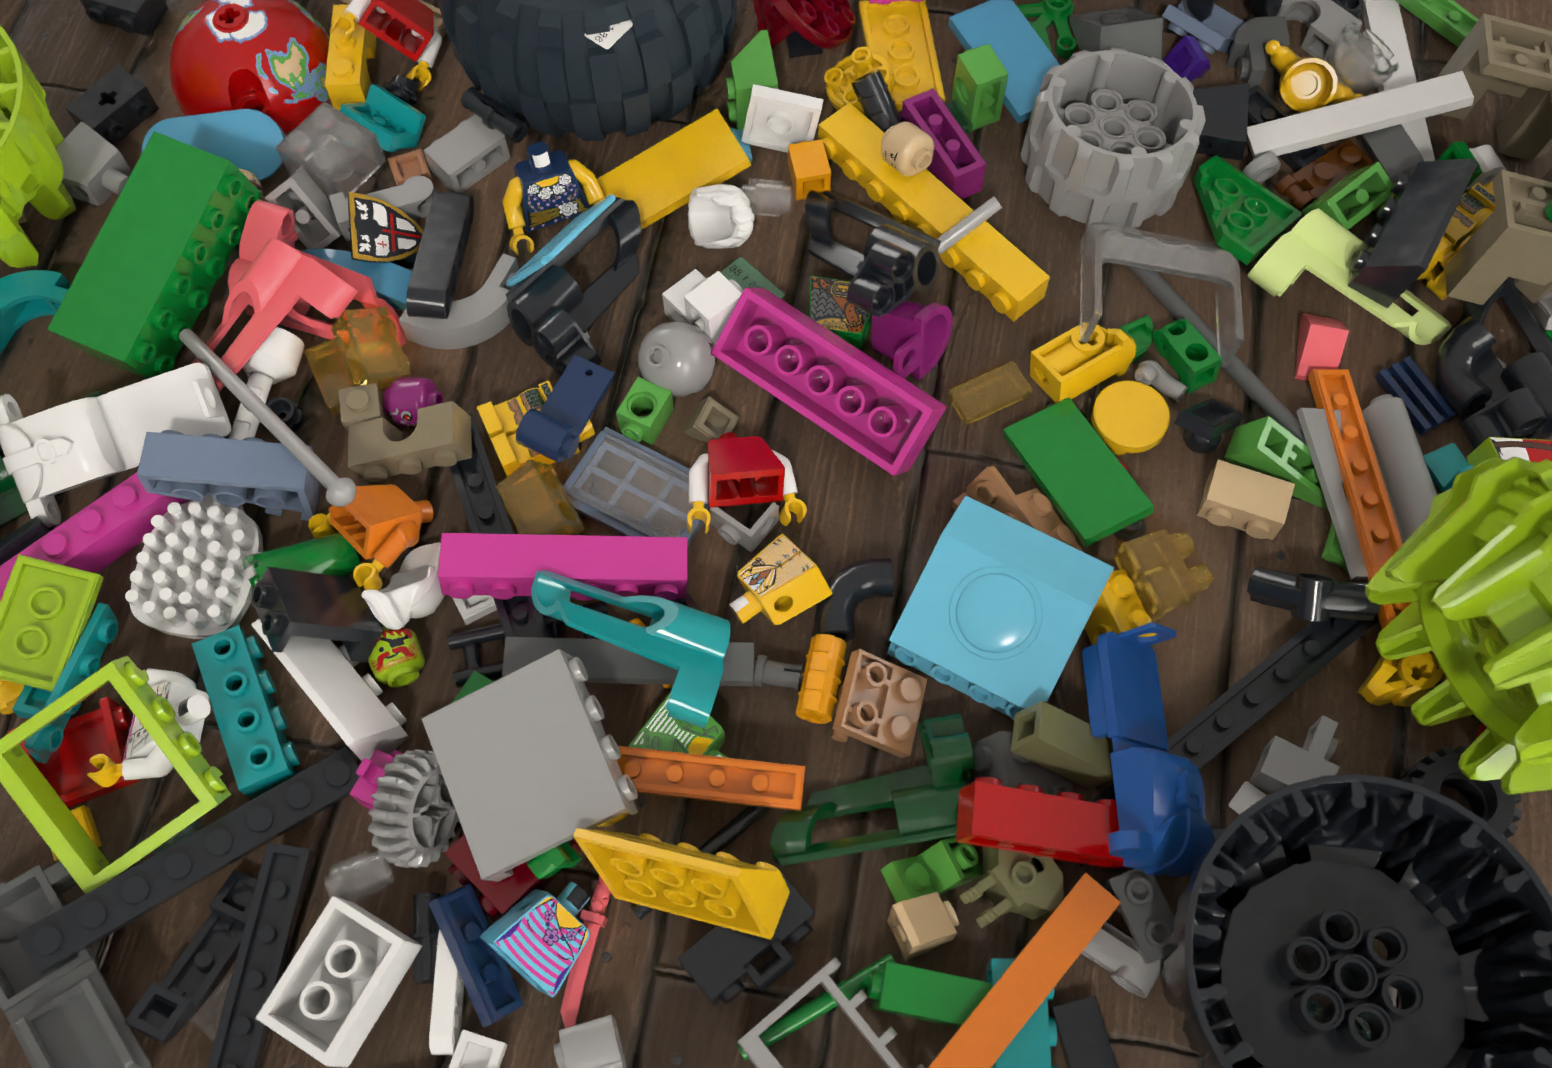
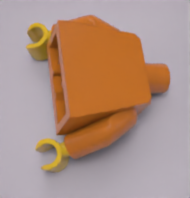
[308,484,433,591]

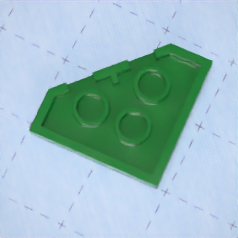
[1193,155,1303,265]

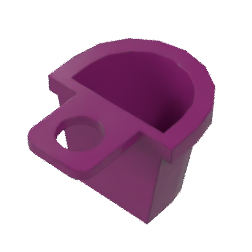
[872,301,953,380]

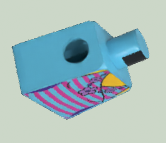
[480,881,590,998]

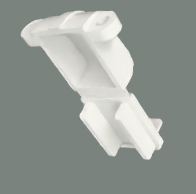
[0,363,231,528]

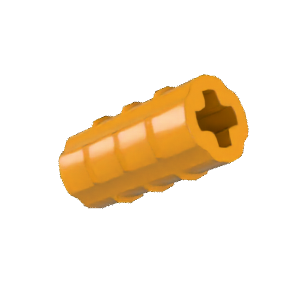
[795,634,847,724]

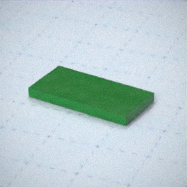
[1003,397,1154,547]

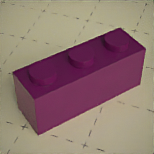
[901,88,987,199]

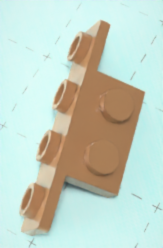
[966,466,1083,551]

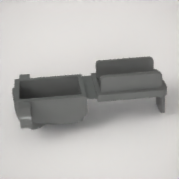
[0,861,152,1068]

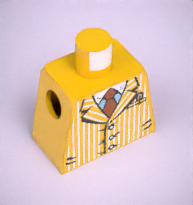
[729,533,833,625]

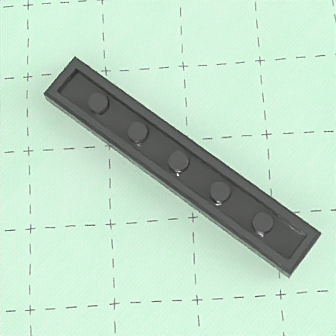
[502,637,754,686]

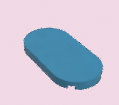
[142,109,287,181]

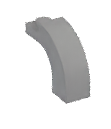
[399,253,519,350]

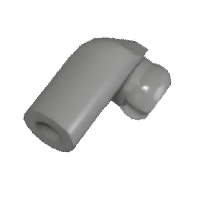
[1134,360,1188,402]

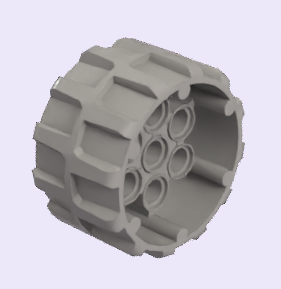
[1021,47,1206,230]

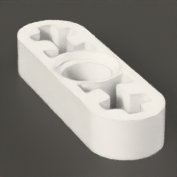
[429,929,464,1055]

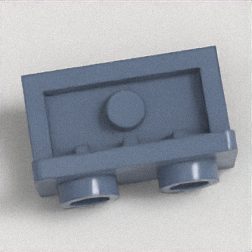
[1162,0,1245,54]

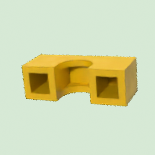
[325,4,377,113]

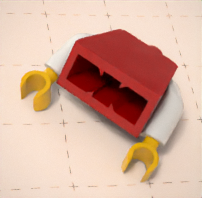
[330,0,442,91]
[686,432,807,534]

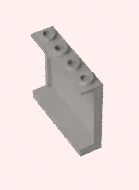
[422,649,638,882]

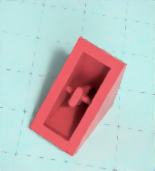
[1294,313,1349,381]

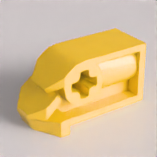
[1030,323,1136,403]
[1357,651,1444,706]

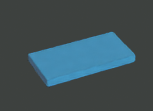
[948,0,1061,124]

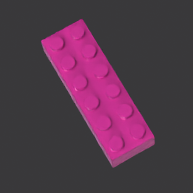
[711,288,947,476]

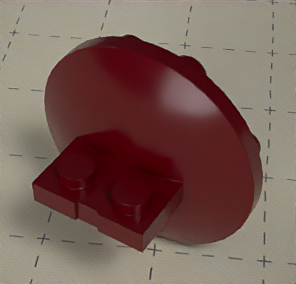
[753,0,856,50]

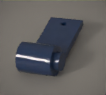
[516,355,615,463]

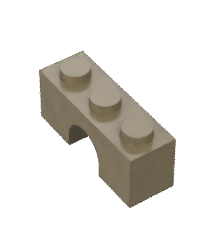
[348,401,472,482]

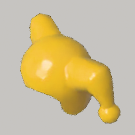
[1265,40,1364,112]

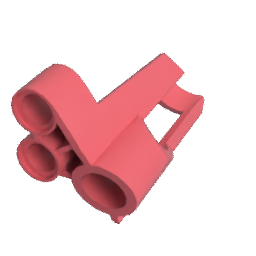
[228,200,406,358]
[191,239,358,393]

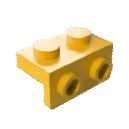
[1084,570,1157,645]

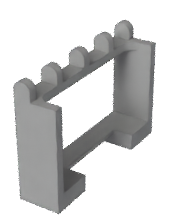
[737,957,925,1068]

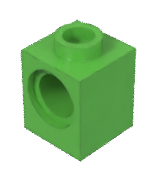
[616,377,674,445]

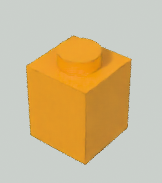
[788,139,831,200]

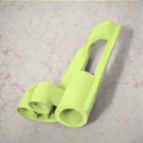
[1247,208,1452,345]

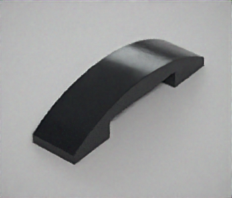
[124,869,257,1044]

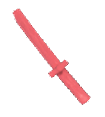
[560,875,611,1028]

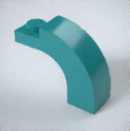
[0,270,71,354]

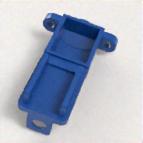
[1082,623,1215,877]

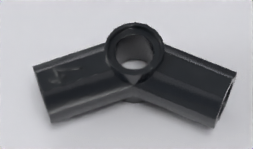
[1247,567,1380,622]

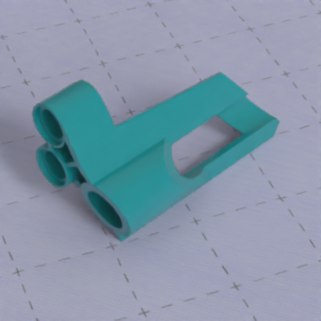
[531,570,730,729]

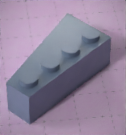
[137,430,322,521]

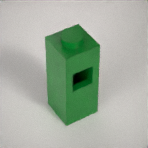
[867,962,992,1028]

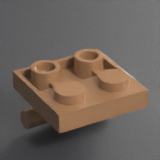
[831,649,927,758]

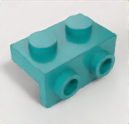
[338,84,426,152]

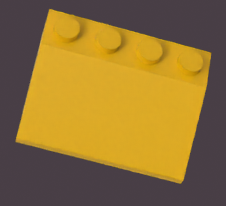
[573,828,790,940]

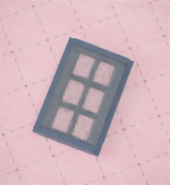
[557,427,710,548]

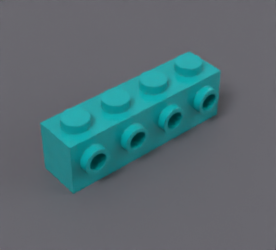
[192,625,301,800]

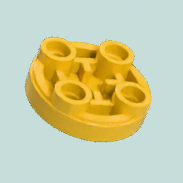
[824,47,895,115]
[1091,381,1170,455]

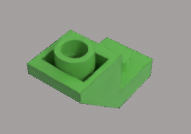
[880,837,983,903]

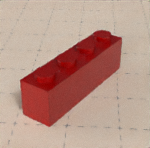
[956,777,1127,870]

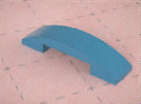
[301,249,412,311]

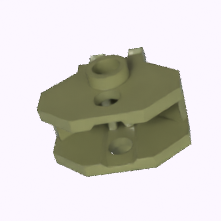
[959,847,1064,928]

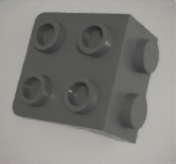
[971,731,1073,796]

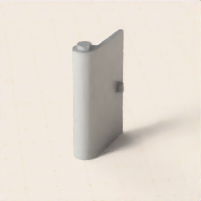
[1296,394,1437,580]

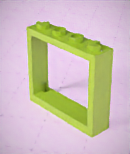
[0,656,231,894]

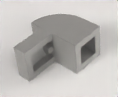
[1249,715,1340,794]

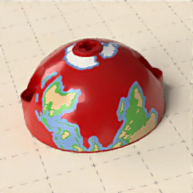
[170,0,330,134]

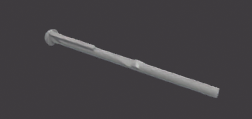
[179,329,357,507]

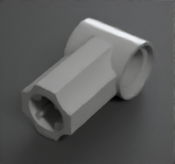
[1081,922,1168,998]

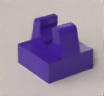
[1163,35,1211,83]

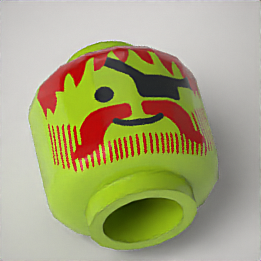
[368,626,425,688]

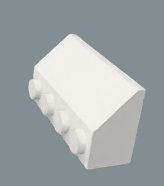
[251,619,410,761]

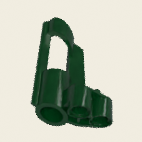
[770,713,975,866]

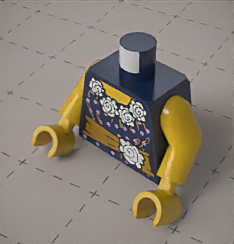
[503,142,605,255]

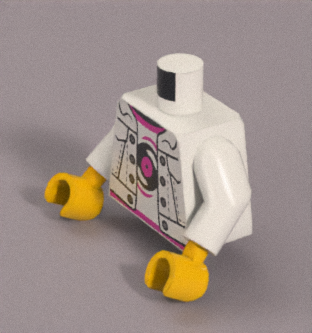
[87,667,211,787]

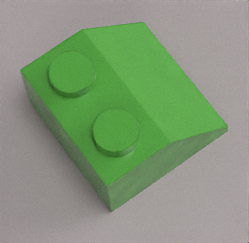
[725,30,778,130]

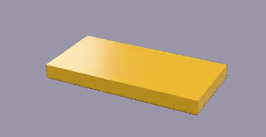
[858,0,945,112]
[597,109,751,230]

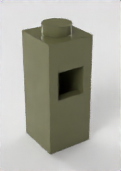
[1011,700,1114,789]

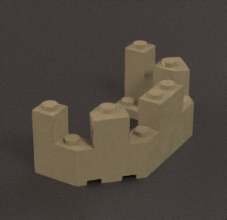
[1437,13,1552,305]

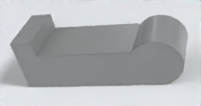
[329,175,435,242]

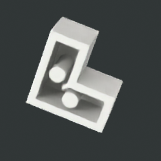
[662,269,743,358]

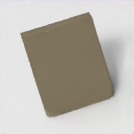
[683,396,739,443]

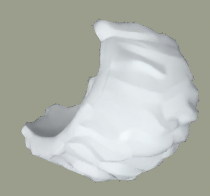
[688,184,755,249]

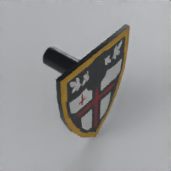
[347,192,424,263]

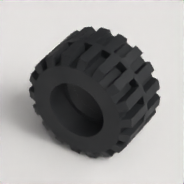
[1400,746,1522,839]

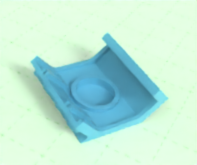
[887,496,1114,720]

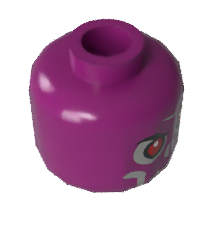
[383,377,444,426]

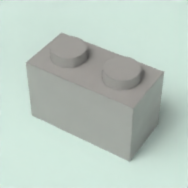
[423,114,510,193]

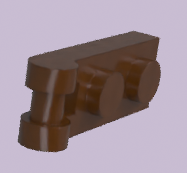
[1275,139,1373,213]

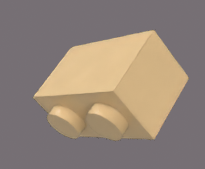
[1197,459,1295,540]

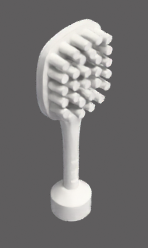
[125,327,305,639]

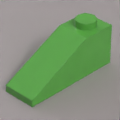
[1224,416,1329,511]

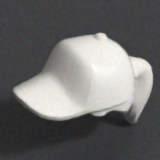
[361,542,445,630]

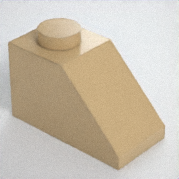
[887,892,959,962]

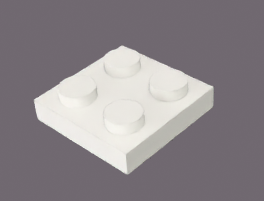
[741,84,823,153]

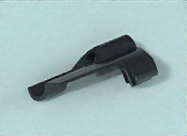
[505,197,641,376]

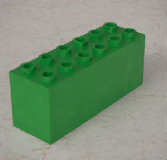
[47,131,262,379]

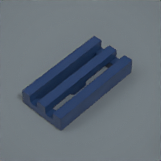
[1375,356,1456,435]

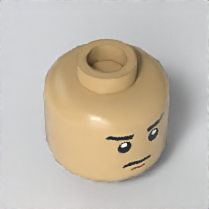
[881,121,934,176]

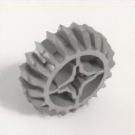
[368,749,460,868]

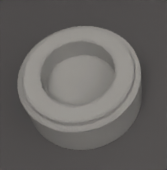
[1243,152,1281,183]

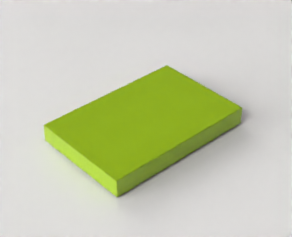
[0,554,104,692]

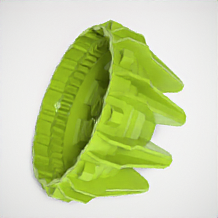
[1365,457,1552,795]

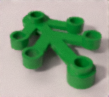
[1016,0,1077,60]

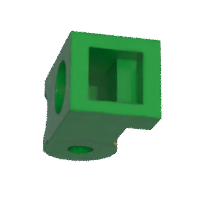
[1153,318,1223,394]

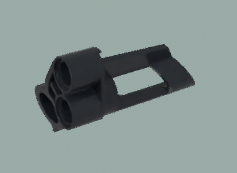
[805,190,941,317]
[1451,277,1552,450]

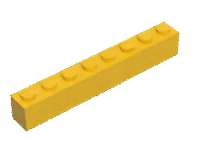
[818,102,1050,322]

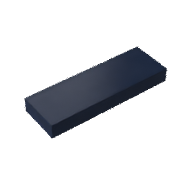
[428,883,524,1027]

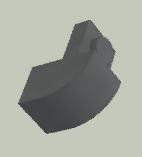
[1226,17,1290,90]

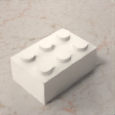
[256,896,422,1067]

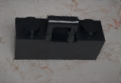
[678,872,815,1006]

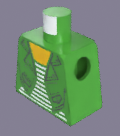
[628,692,728,758]

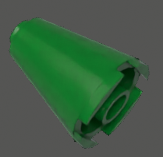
[242,532,362,588]

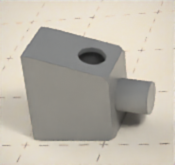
[56,122,131,206]

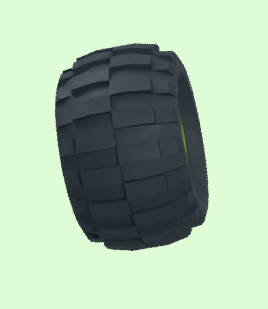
[437,0,737,141]

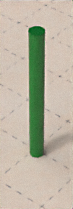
[736,953,896,1061]

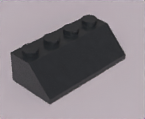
[1348,158,1478,308]

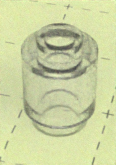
[741,178,793,217]
[324,850,394,903]

